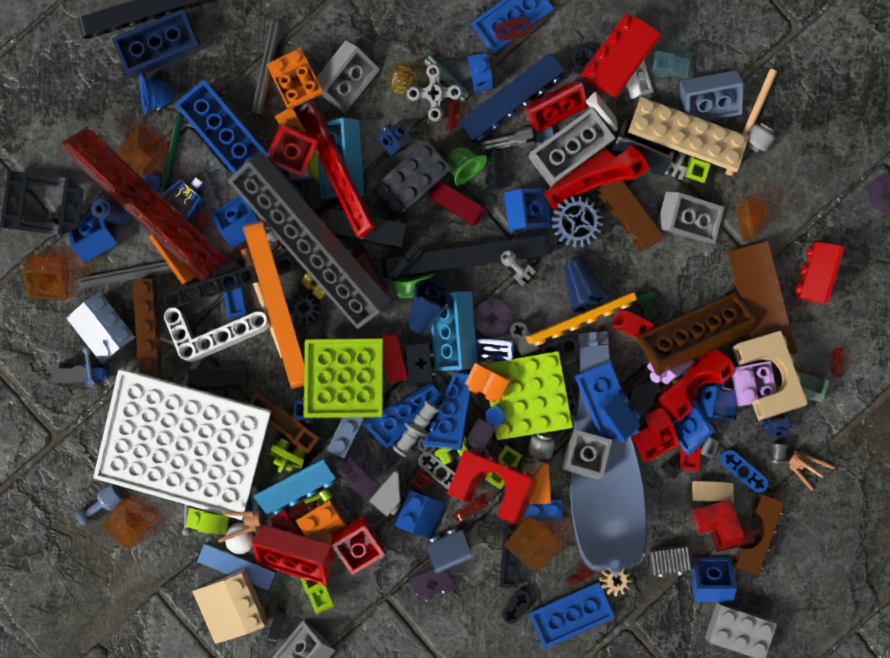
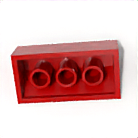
[580,14,662,97]
[252,525,334,586]

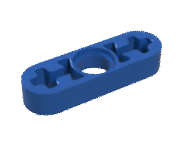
[720,450,768,493]

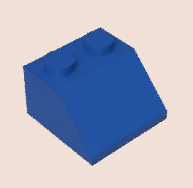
[504,189,551,231]
[210,195,260,248]
[68,212,118,263]
[598,390,641,443]
[395,488,446,538]
[692,557,737,603]

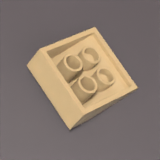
[192,569,268,644]

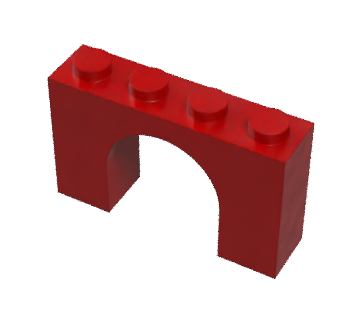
[363,331,408,383]
[447,449,538,524]

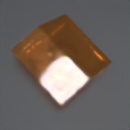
[22,255,69,301]
[504,515,563,573]

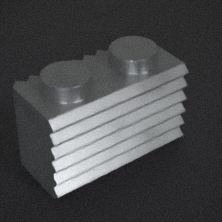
[648,545,692,578]

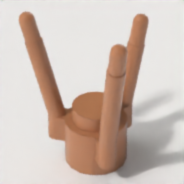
[787,450,835,491]
[218,511,262,542]

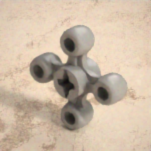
[407,63,464,122]

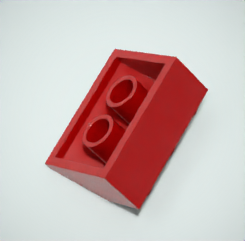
[524,80,587,134]
[795,242,844,305]

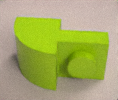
[685,156,711,183]
[484,445,522,489]
[186,508,229,534]
[301,578,335,614]

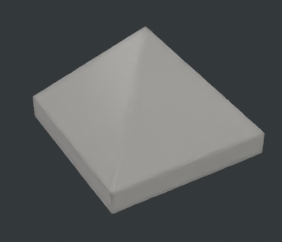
[701,437,719,459]

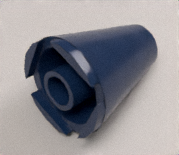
[92,187,138,225]
[564,257,608,313]
[408,279,451,333]

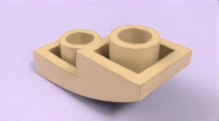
[692,481,734,503]

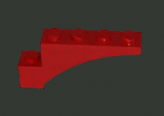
[543,146,650,209]

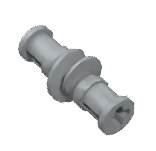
[393,400,440,457]

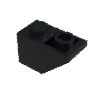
[627,379,663,414]

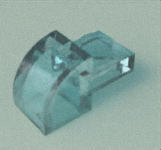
[652,51,690,79]

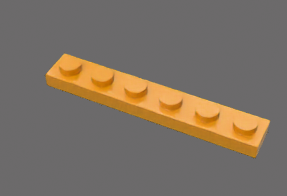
[525,293,637,346]

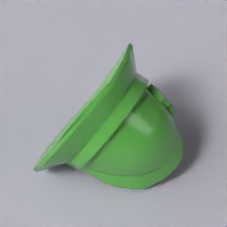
[449,147,487,186]

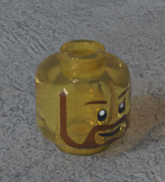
[388,65,415,95]

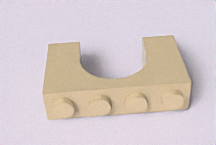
[732,331,808,421]

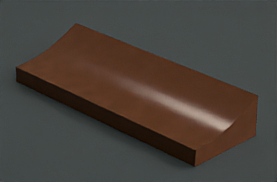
[727,241,797,363]
[637,293,757,376]

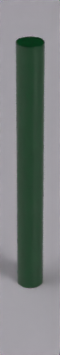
[160,116,183,192]

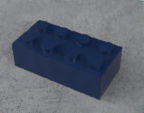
[112,9,202,79]

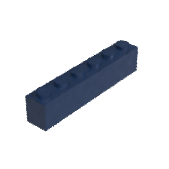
[458,53,564,143]

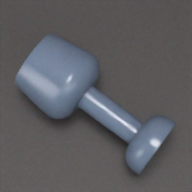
[74,484,124,527]

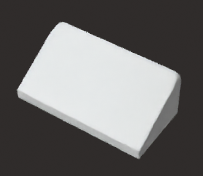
[627,61,653,99]
[586,92,618,131]

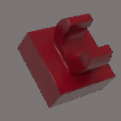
[408,467,435,494]

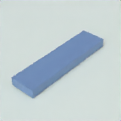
[197,543,276,590]

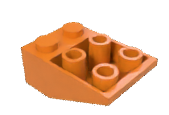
[266,48,323,110]

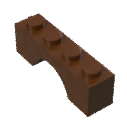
[248,392,321,453]
[732,493,785,575]

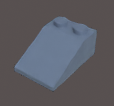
[427,527,472,573]

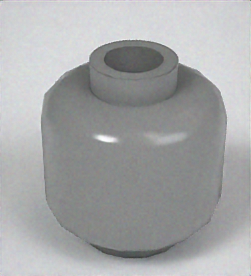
[747,123,775,153]
[528,432,555,462]

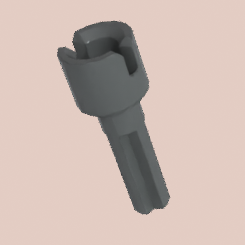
[481,126,535,152]

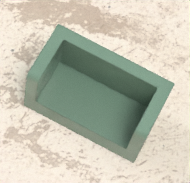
[795,370,829,402]

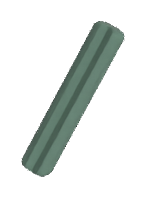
[424,55,469,101]

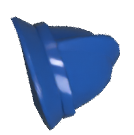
[139,72,173,116]

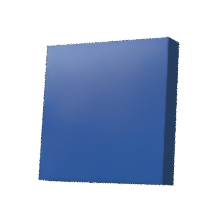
[672,400,715,455]

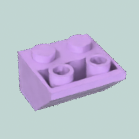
[729,361,777,406]

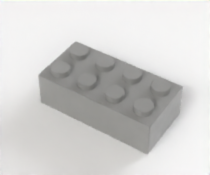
[528,108,615,187]

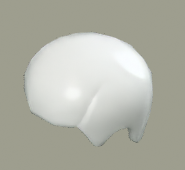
[225,523,254,554]

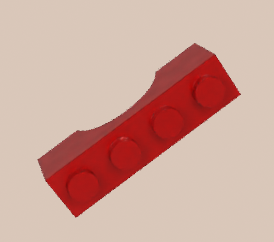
[659,349,736,422]

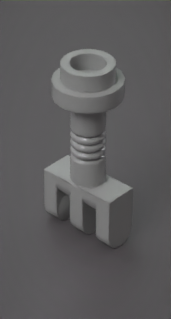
[665,152,687,180]
[501,251,536,286]

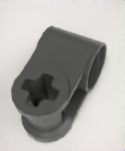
[509,322,540,357]

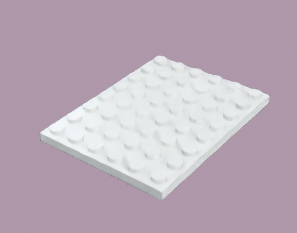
[93,368,271,520]

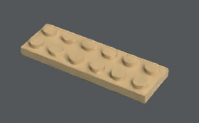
[628,97,748,172]

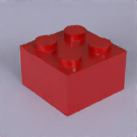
[266,122,318,177]
[331,516,385,575]

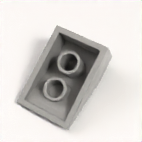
[657,192,724,244]

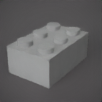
[705,602,777,658]

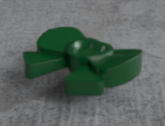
[634,291,663,320]

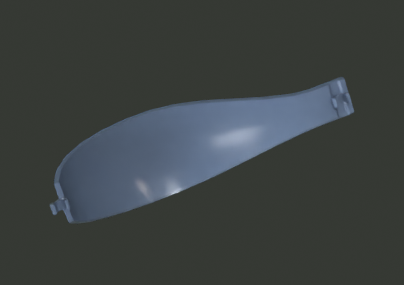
[570,331,647,576]

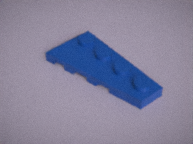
[423,373,472,450]
[362,383,444,449]

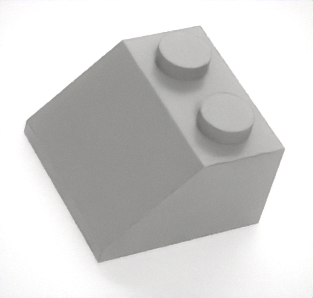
[561,430,612,480]
[369,468,401,516]

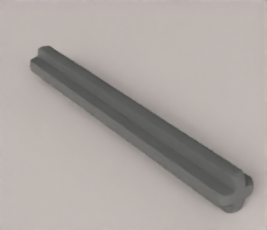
[251,21,282,115]
[79,261,173,289]

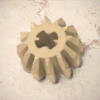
[599,569,633,596]

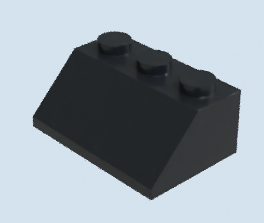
[611,117,675,176]

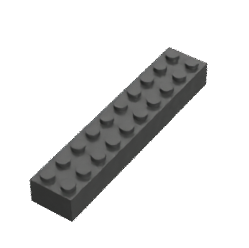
[228,151,391,329]

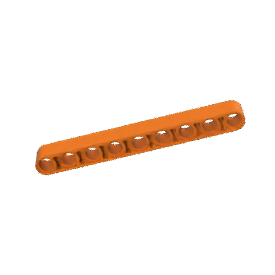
[243,220,305,389]

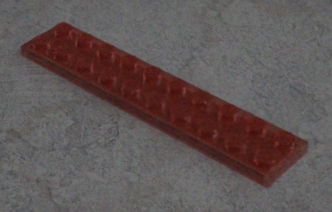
[59,126,228,282]

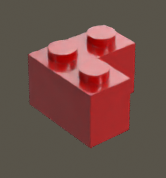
[632,407,680,462]
[692,499,744,547]

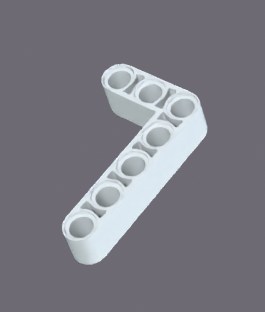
[164,308,270,362]

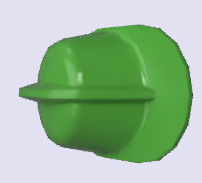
[389,272,435,298]

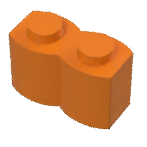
[465,362,512,403]

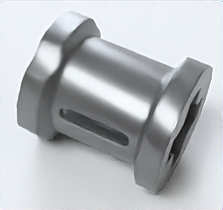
[770,443,789,464]

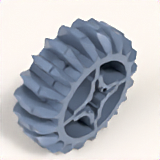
[551,196,603,248]

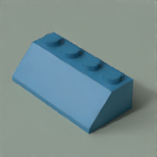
[318,118,364,200]
[431,291,477,371]
[254,457,337,515]

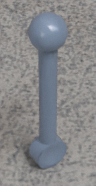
[83,347,95,388]

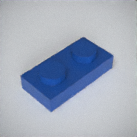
[524,499,563,521]

